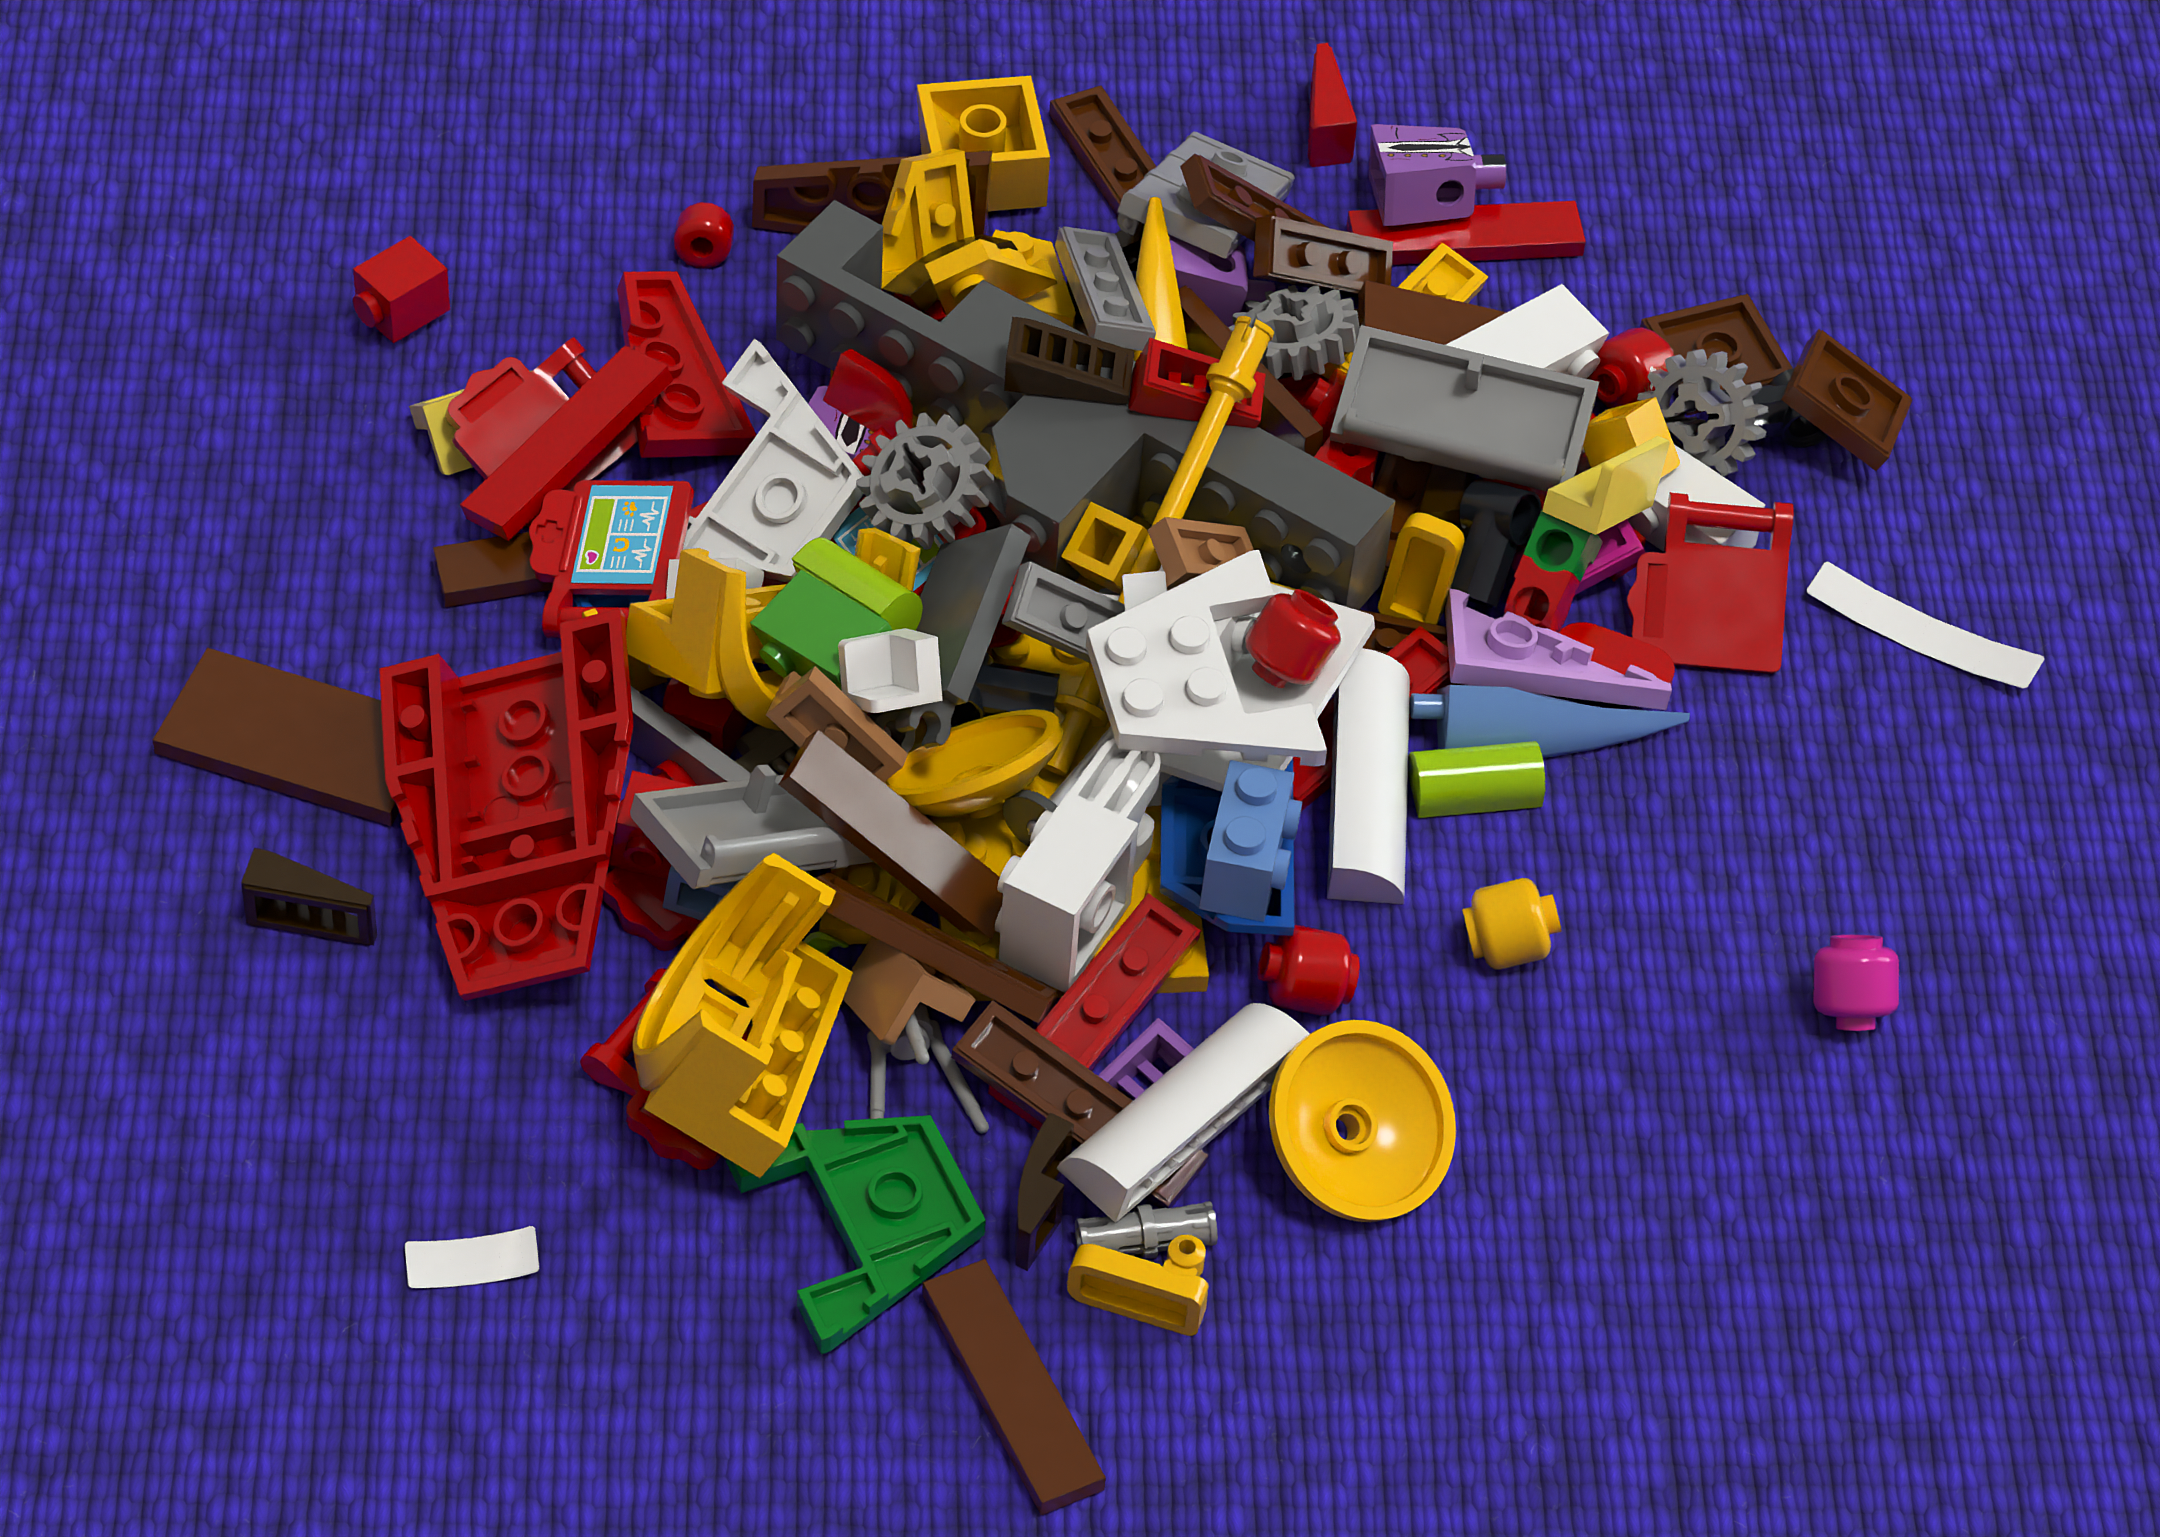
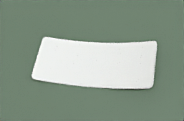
[405,1226,539,1288]

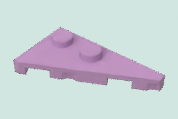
[1445,589,1672,710]

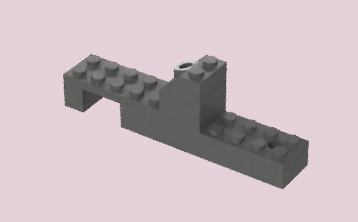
[776,200,1395,610]

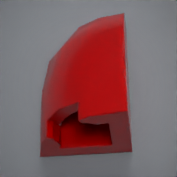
[823,348,913,438]

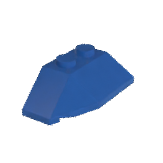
[1159,758,1294,936]

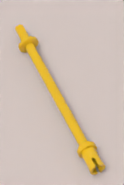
[1044,316,1274,776]

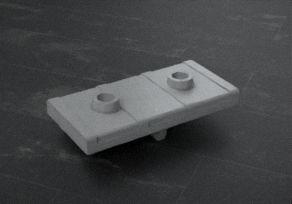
[1117,132,1295,259]
[1330,325,1599,491]
[630,764,874,889]

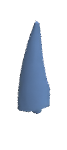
[1409,685,1690,758]

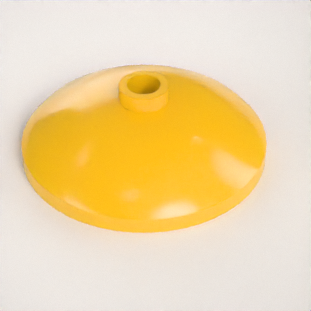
[884,709,1063,819]
[1269,1020,1456,1222]

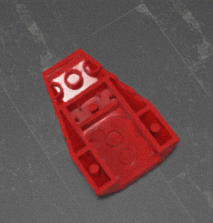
[379,608,634,1001]

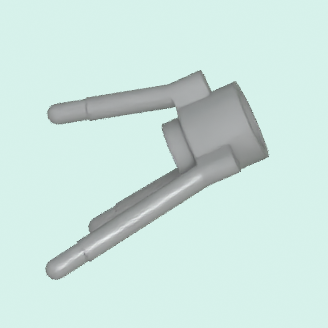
[867,1002,989,1134]

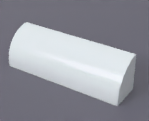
[1327,648,1410,904]
[1057,1003,1310,1223]

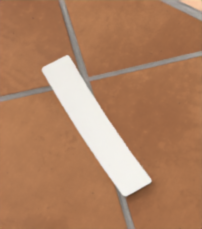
[1807,562,2044,689]

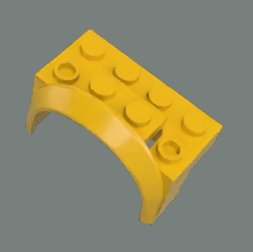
[626,527,921,731]
[633,853,853,1178]

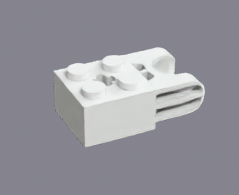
[995,738,1161,993]

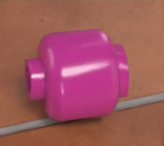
[1813,934,1899,1031]

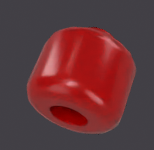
[674,202,734,269]

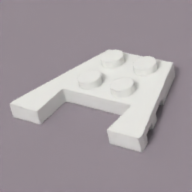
[683,339,864,583]
[1086,550,1327,766]

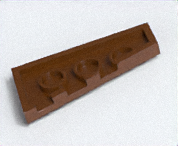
[752,151,992,236]

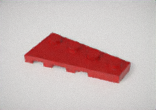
[617,271,757,458]

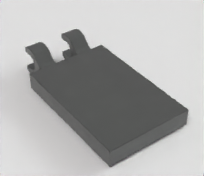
[869,524,1031,753]

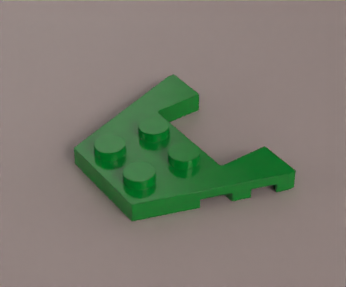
[723,1115,986,1354]

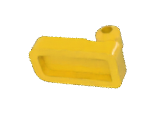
[1378,513,1464,625]
[1067,1235,1209,1336]

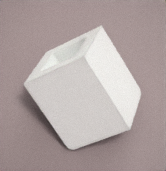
[838,628,943,713]

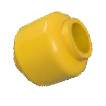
[1462,878,1562,970]

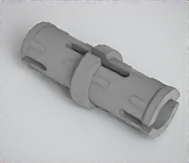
[1075,1201,1218,1260]

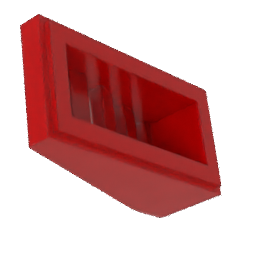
[1308,43,1357,167]
[1128,338,1266,428]

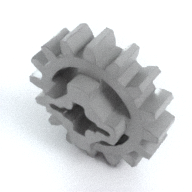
[1229,285,1360,380]
[1637,349,1768,476]
[856,413,994,550]

